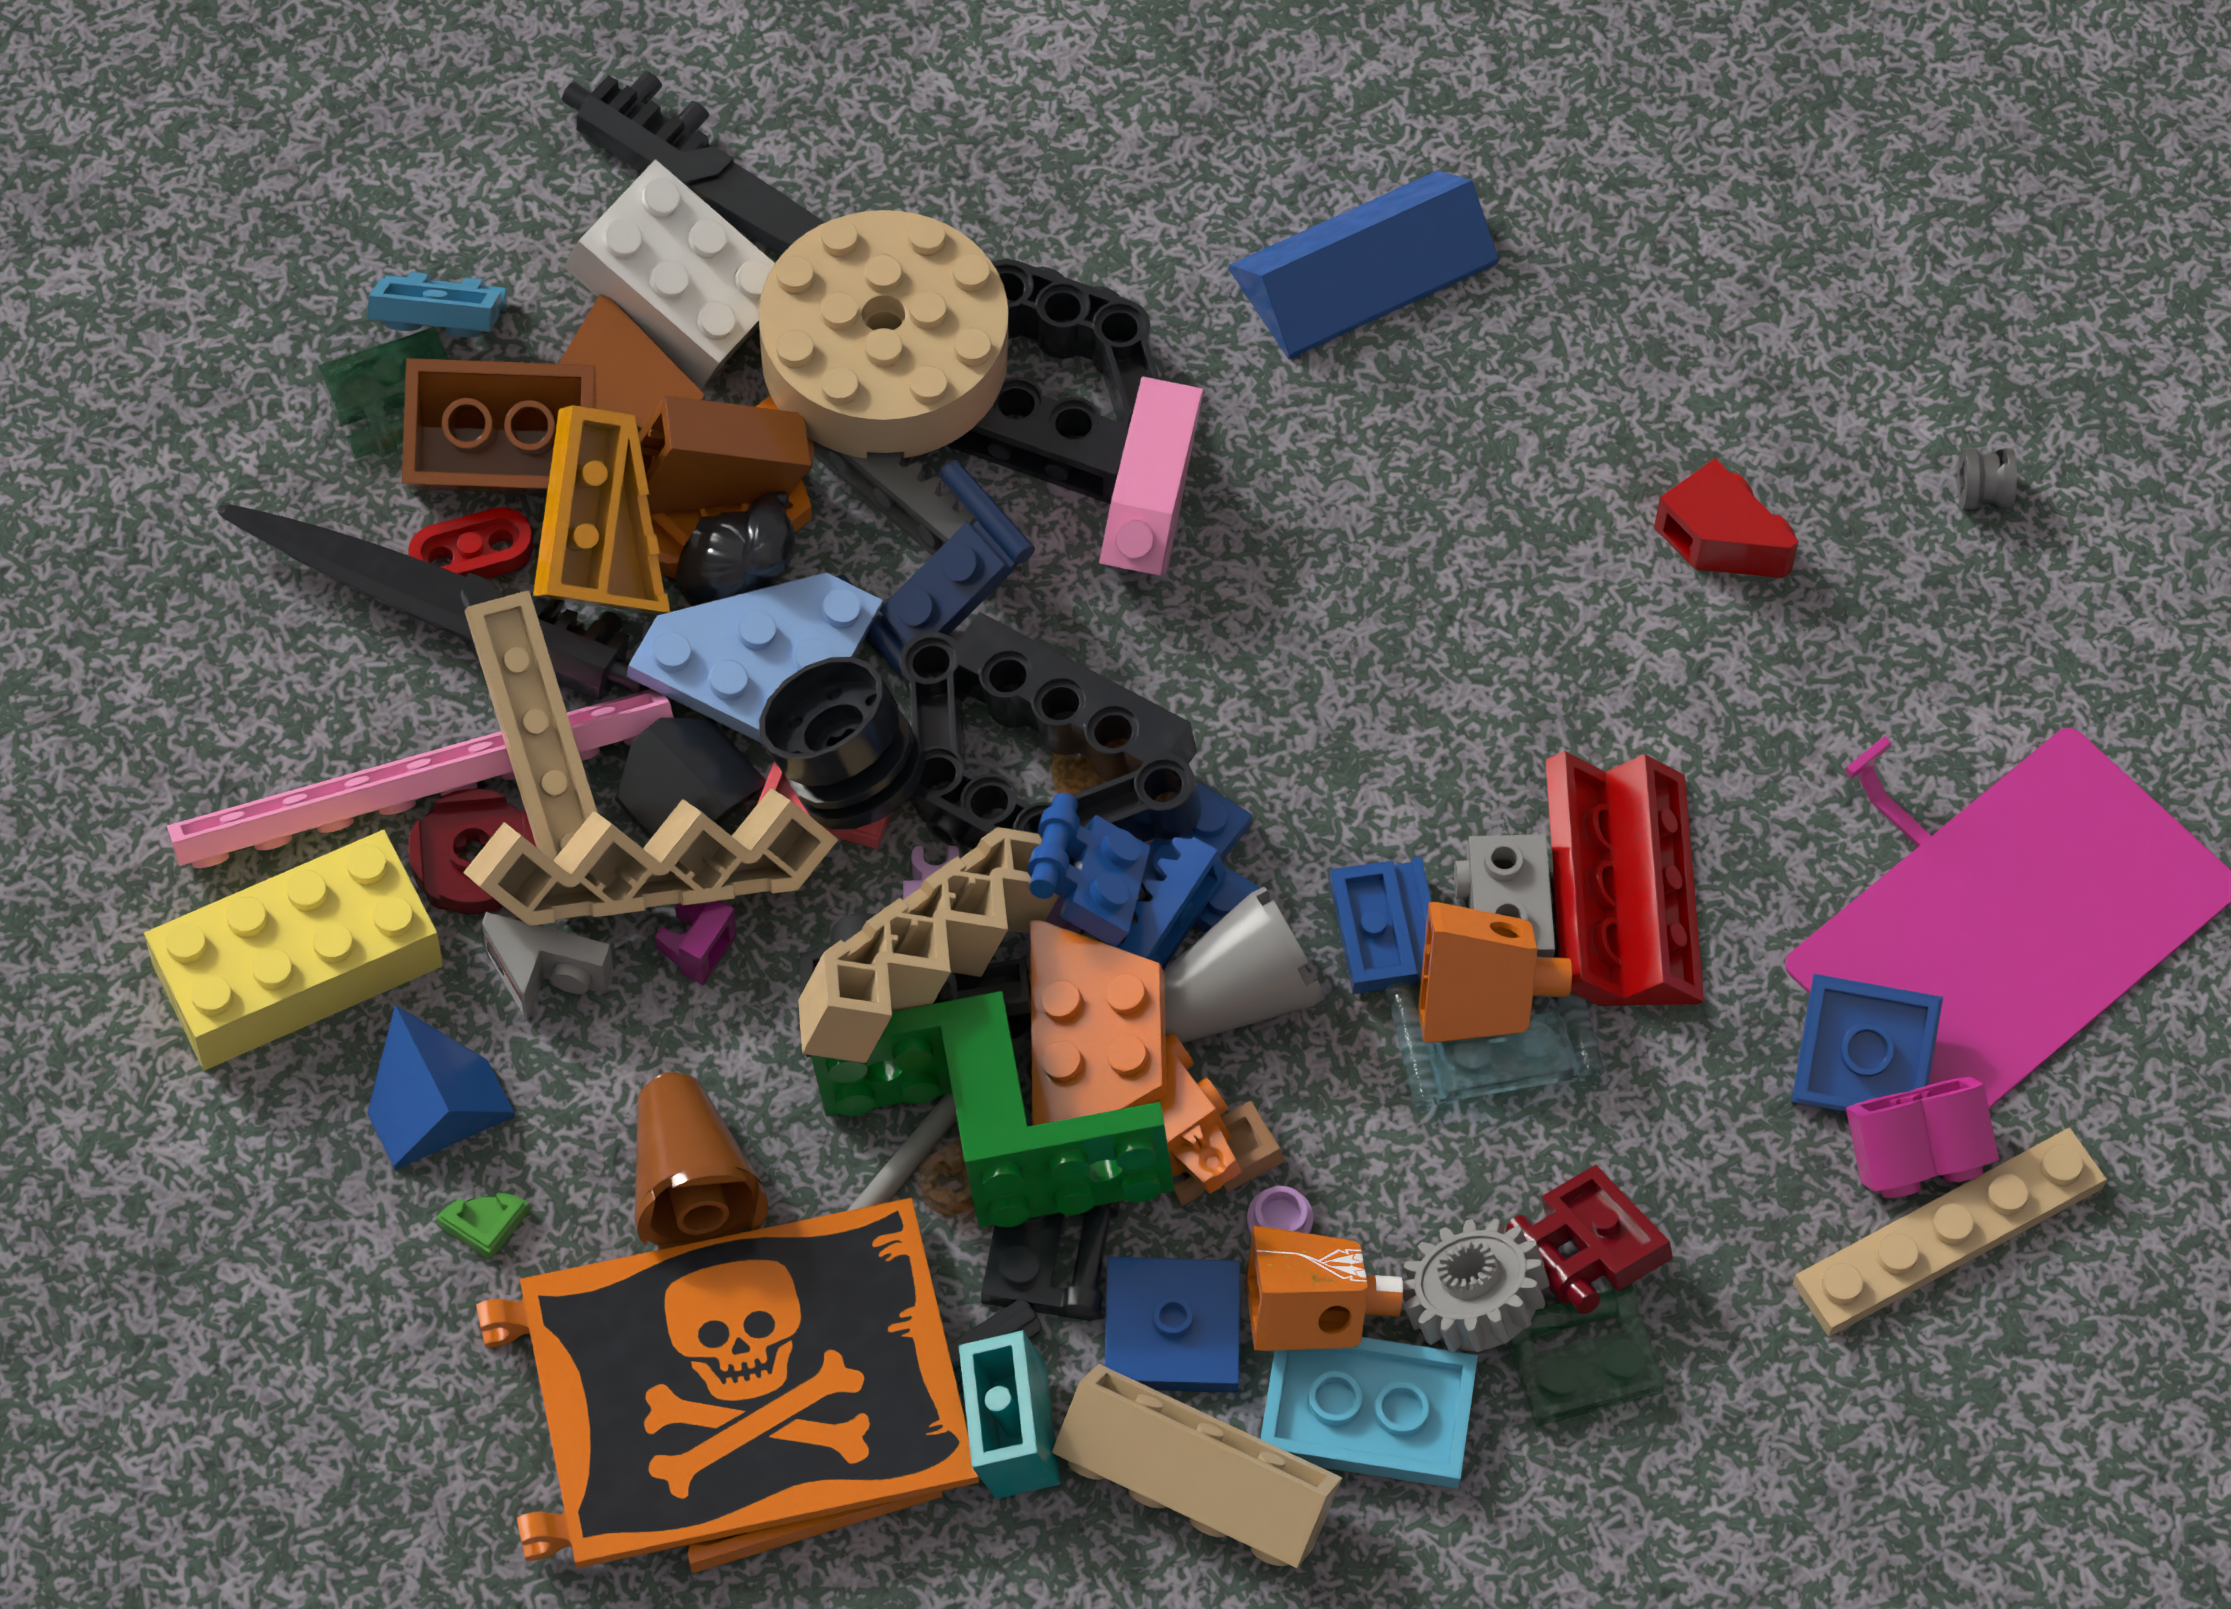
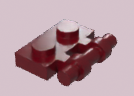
[1506,1165,1673,1314]

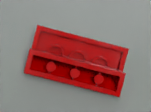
[1545,751,1704,1006]

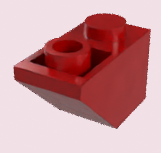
[1654,458,1799,578]

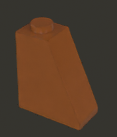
[558,294,705,433]
[638,395,814,514]

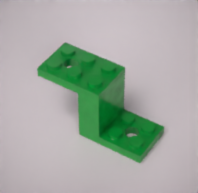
[811,991,1175,1228]

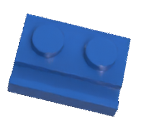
[1329,856,1431,994]

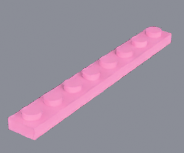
[167,689,674,868]

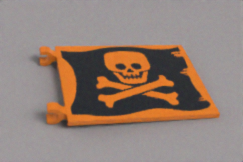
[476,1198,979,1569]

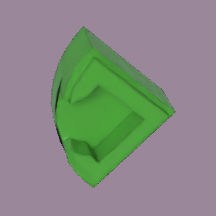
[436,1193,530,1260]

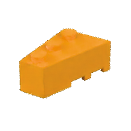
[533,405,670,614]

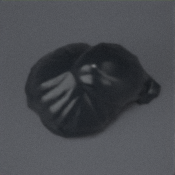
[676,491,795,606]

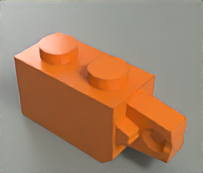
[1154,1032,1242,1194]

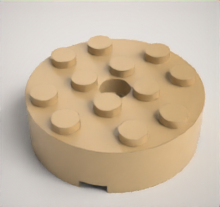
[759,210,1008,458]

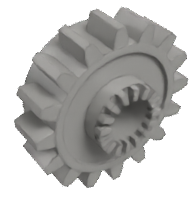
[1403,1219,1549,1352]

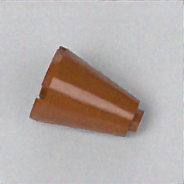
[635,1072,768,1250]

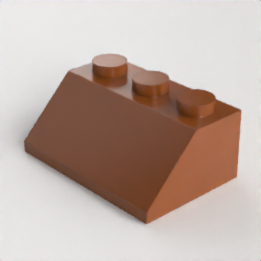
[402,358,597,494]

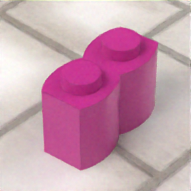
[1846,1077,1999,1198]

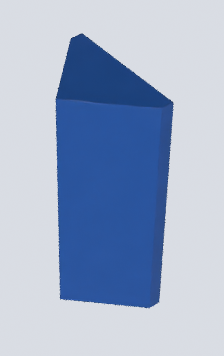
[1229,170,1498,359]

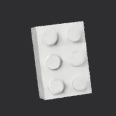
[564,159,775,387]

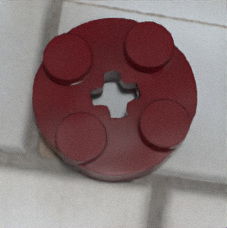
[408,789,537,914]

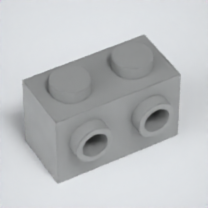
[1454,835,1555,957]

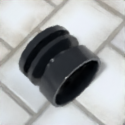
[759,657,926,829]

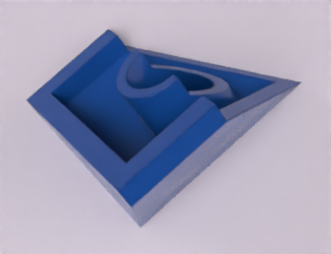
[367,1005,515,1170]

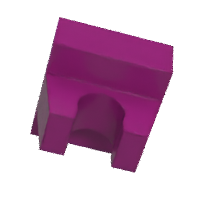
[655,901,737,985]

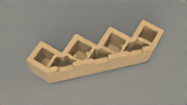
[463,788,838,926]
[798,827,1059,1063]

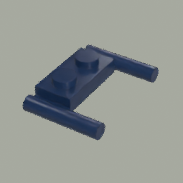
[837,460,1035,679]

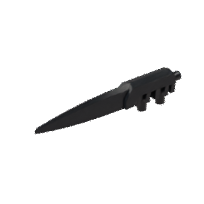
[562,71,825,254]
[218,504,644,700]

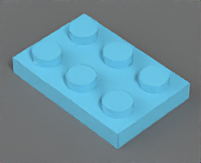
[1261,1337,1478,1489]

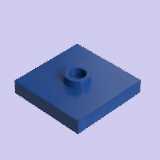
[1791,974,1943,1113]
[1104,1257,1240,1393]

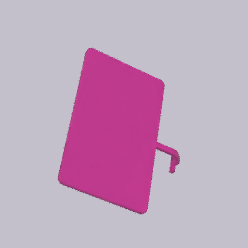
[1785,728,2231,1109]

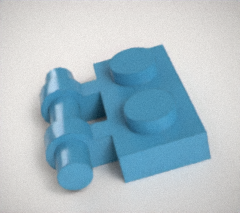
[368,272,508,337]

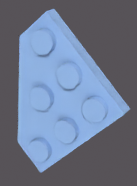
[626,572,883,744]

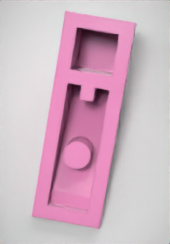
[1099,376,1204,576]

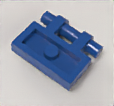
[1027,793,1151,947]

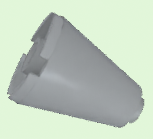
[1163,886,1326,1043]

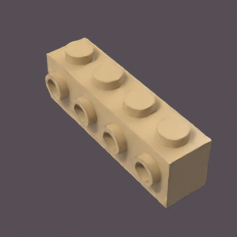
[1052,1364,1342,1568]

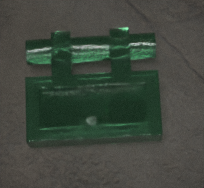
[318,327,449,459]

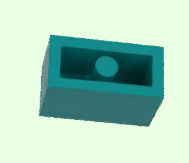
[959,1330,1061,1499]

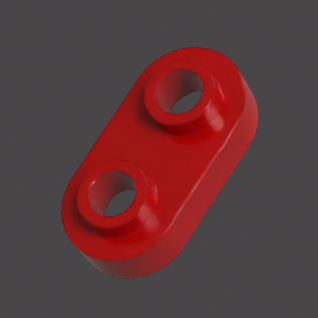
[408,507,533,579]

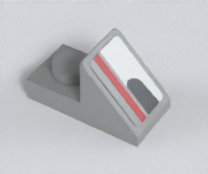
[482,912,614,1022]

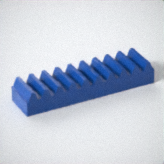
[1105,837,1227,970]

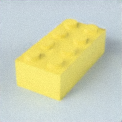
[144,830,443,1071]

